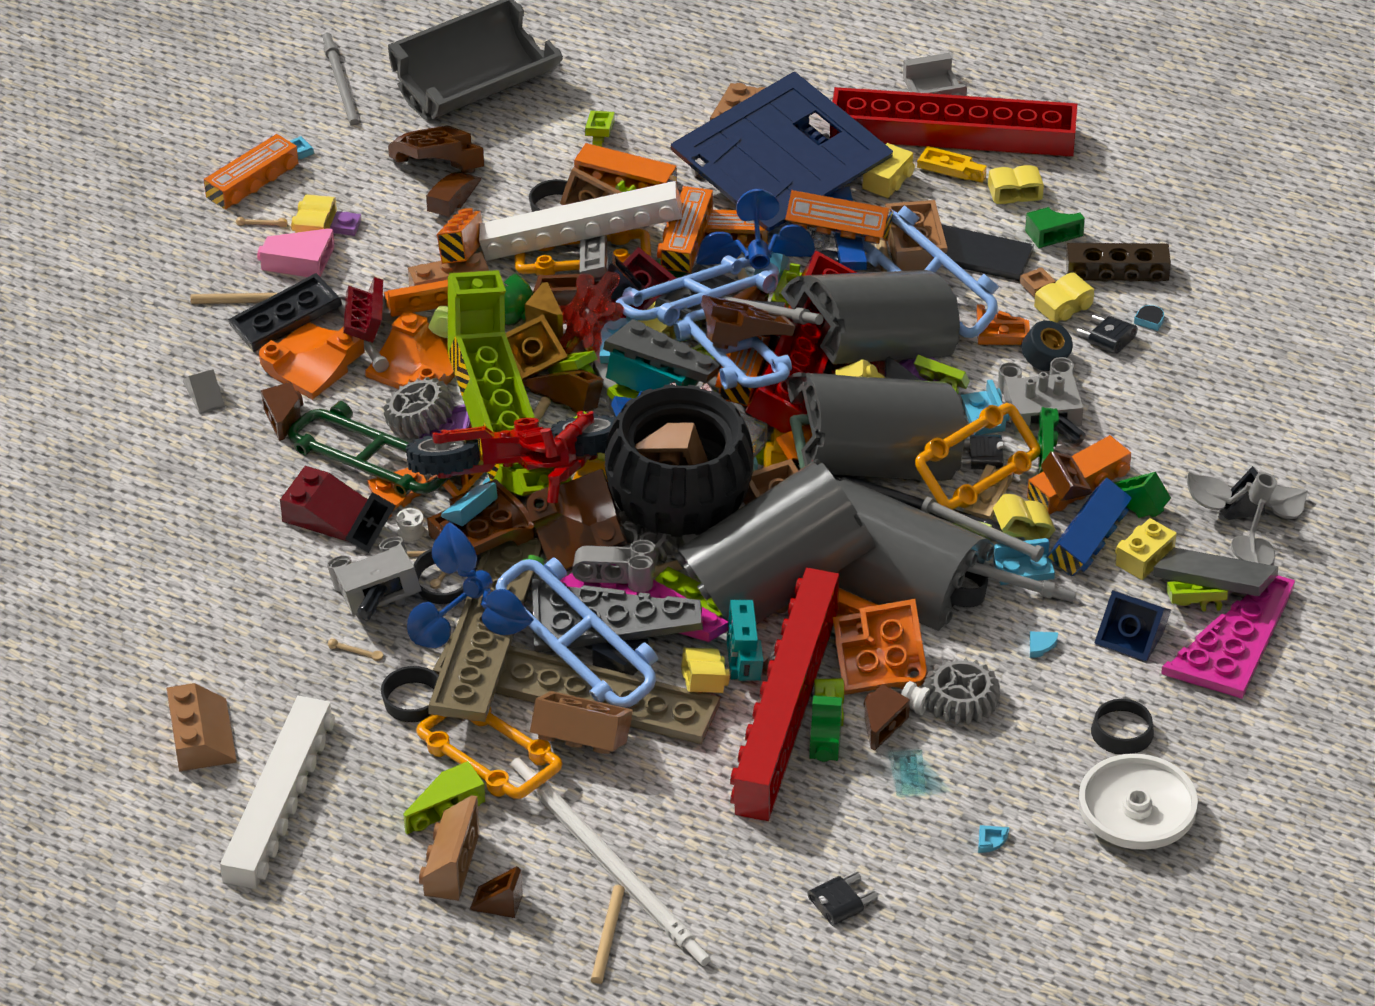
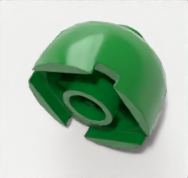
[504,273,534,326]

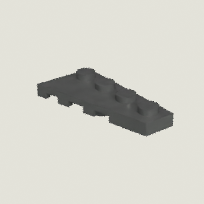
[603,319,721,383]

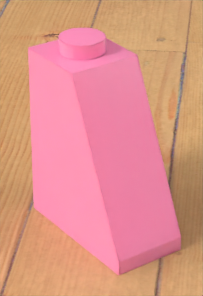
[257,229,335,277]

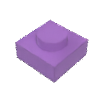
[330,211,361,236]

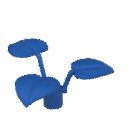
[696,189,815,269]
[407,522,534,648]

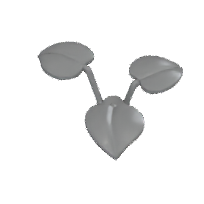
[1187,472,1308,565]

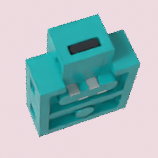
[726,600,763,681]

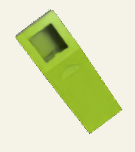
[403,761,486,834]

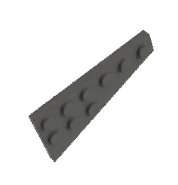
[532,579,703,652]

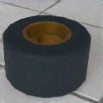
[1021,320,1073,371]

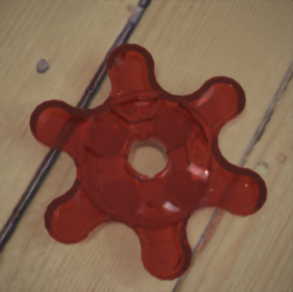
[559,272,624,354]

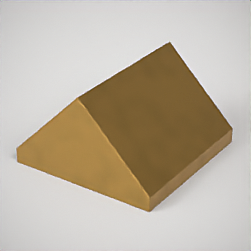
[525,282,564,349]
[506,315,568,381]

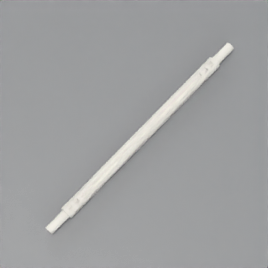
[511,757,711,966]

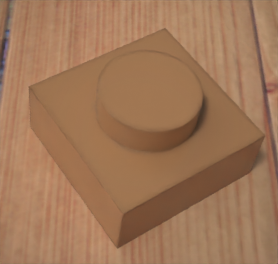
[1020,267,1056,297]

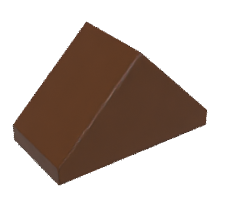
[470,866,523,918]

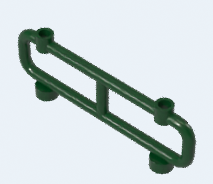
[288,401,451,497]

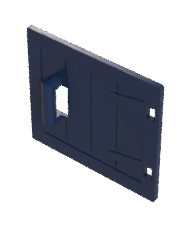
[670,72,893,232]

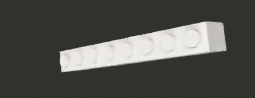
[479,181,682,261]
[220,695,335,889]

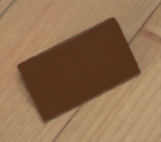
[1041,451,1092,501]

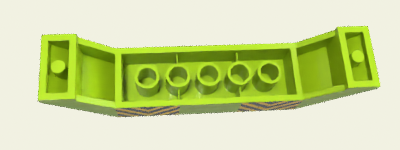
[448,270,572,496]

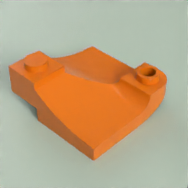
[365,310,455,389]
[259,322,365,400]
[833,599,928,695]

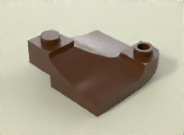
[388,125,484,173]
[701,295,795,349]
[527,469,629,571]
[427,479,535,555]

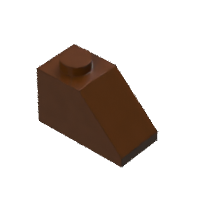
[261,382,304,441]
[864,684,910,750]

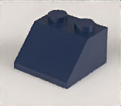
[1094,590,1171,661]

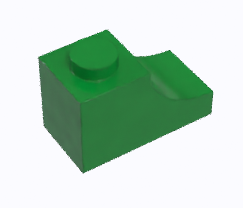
[1025,207,1085,249]
[1114,472,1171,518]
[809,695,842,762]

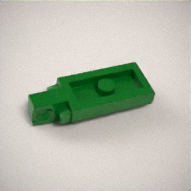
[1038,407,1059,474]

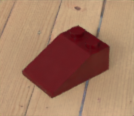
[588,247,677,318]
[280,465,367,542]

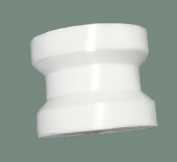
[396,508,424,541]
[901,681,930,715]

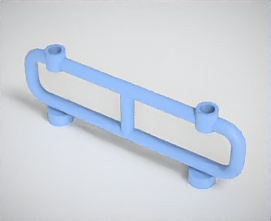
[861,205,999,338]
[615,255,779,326]
[674,309,792,389]
[496,557,658,708]

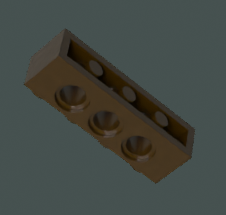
[1066,243,1171,282]

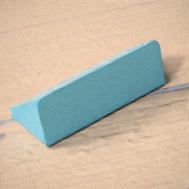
[441,483,498,526]

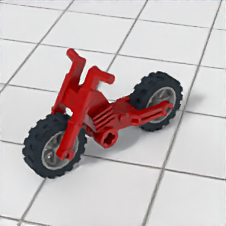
[406,411,616,503]

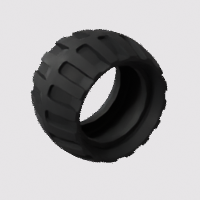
[605,384,754,537]

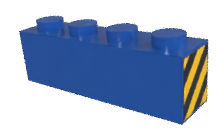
[1046,477,1132,576]

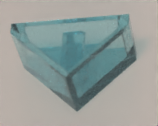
[888,748,925,796]

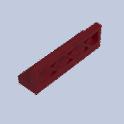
[343,277,384,343]

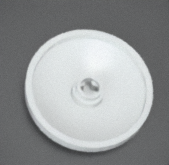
[1078,754,1198,850]

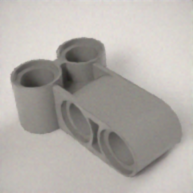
[572,540,655,592]

